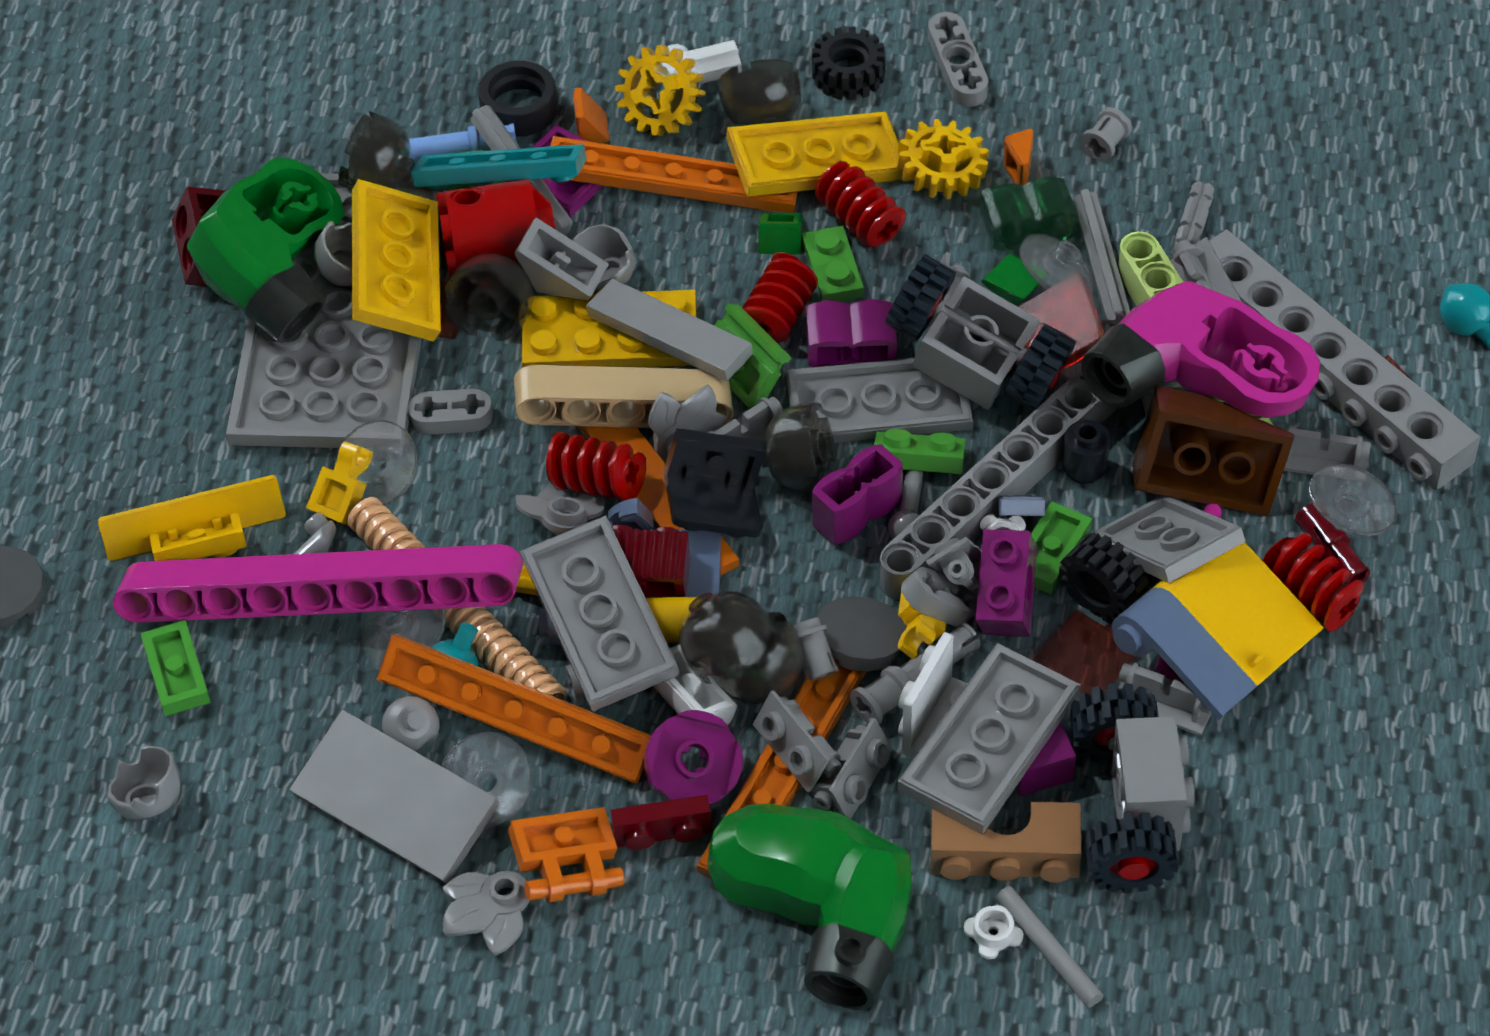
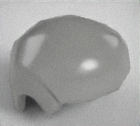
[313,221,352,286]
[573,224,636,294]
[107,746,181,821]

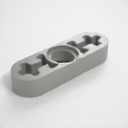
[928,12,988,107]

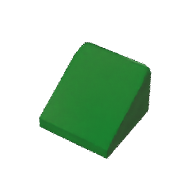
[758,212,803,255]
[981,253,1048,306]

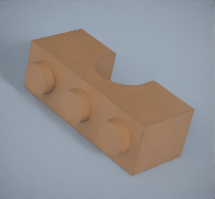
[931,802,1081,882]

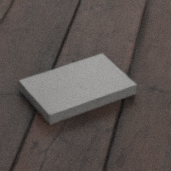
[1091,495,1246,583]

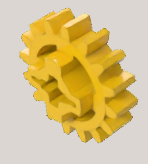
[615,45,706,136]
[897,119,989,199]

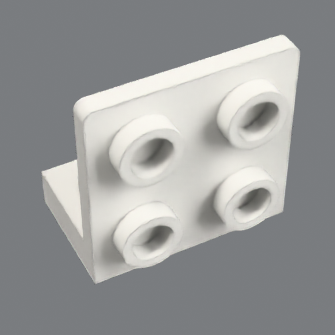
[898,632,968,759]

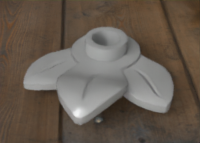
[648,384,726,461]
[515,484,605,535]
[443,871,529,956]

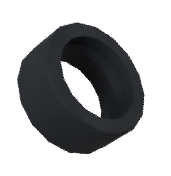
[478,60,558,137]

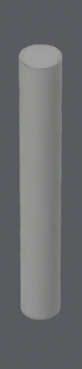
[996,886,1104,1008]

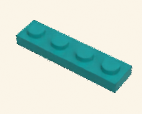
[411,144,587,190]

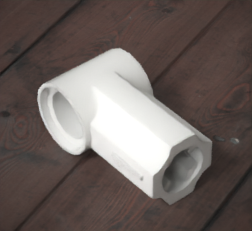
[662,40,742,89]

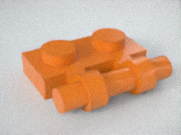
[508,807,625,903]

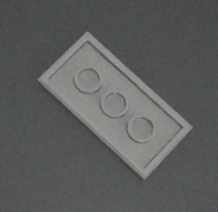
[786,358,973,447]
[520,515,680,712]
[898,643,1081,835]
[289,710,500,884]

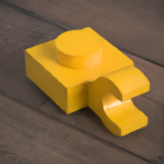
[306,441,373,525]
[898,589,946,659]

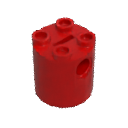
[436,179,555,276]

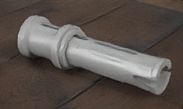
[850,623,980,724]

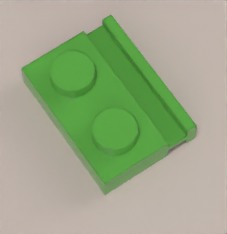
[714,304,791,408]

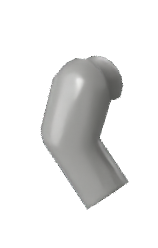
[294,513,337,554]

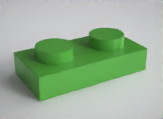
[802,225,864,302]
[874,429,966,474]
[1031,501,1093,595]
[140,620,211,716]

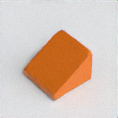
[573,87,610,143]
[1003,129,1034,192]

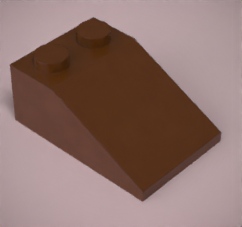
[1132,385,1294,516]

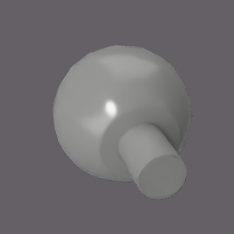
[382,696,440,751]

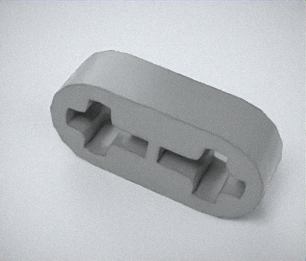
[408,389,493,435]
[901,567,977,627]

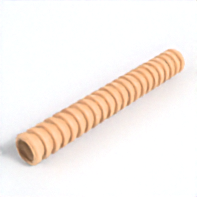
[347,497,567,701]

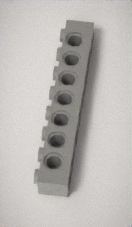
[1209,229,1481,491]

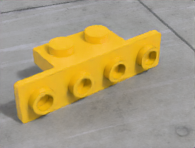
[98,475,286,561]

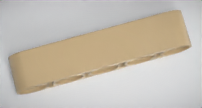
[514,365,734,428]

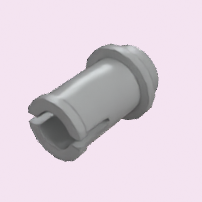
[791,617,839,681]

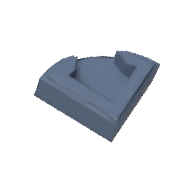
[999,495,1045,516]
[608,498,654,530]

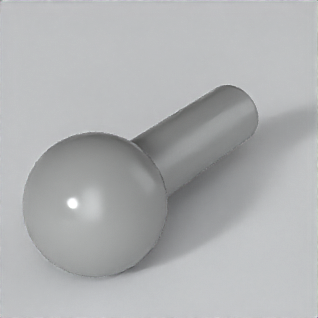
[888,470,924,539]

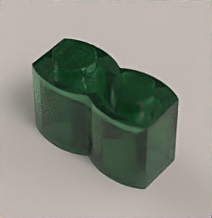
[980,177,1078,250]

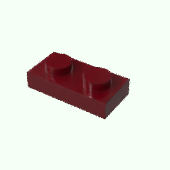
[610,794,712,850]

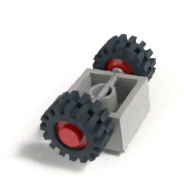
[885,254,1077,410]
[1070,683,1194,893]

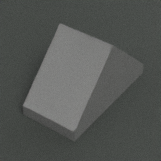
[514,217,609,300]

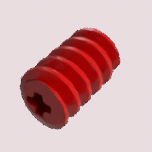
[815,161,906,248]
[742,252,818,343]
[546,432,647,501]
[1262,533,1365,632]

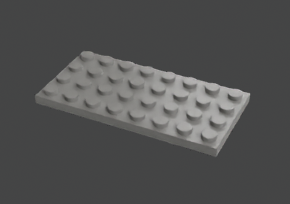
[226,173,444,450]

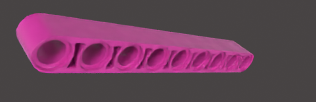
[113,544,523,623]

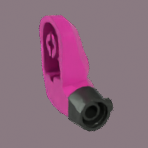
[1081,281,1320,418]

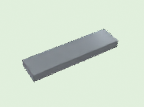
[586,279,753,381]

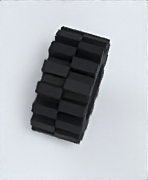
[812,26,886,100]
[1059,533,1149,622]

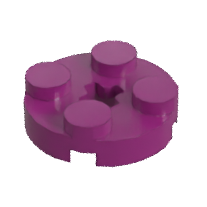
[644,710,743,805]

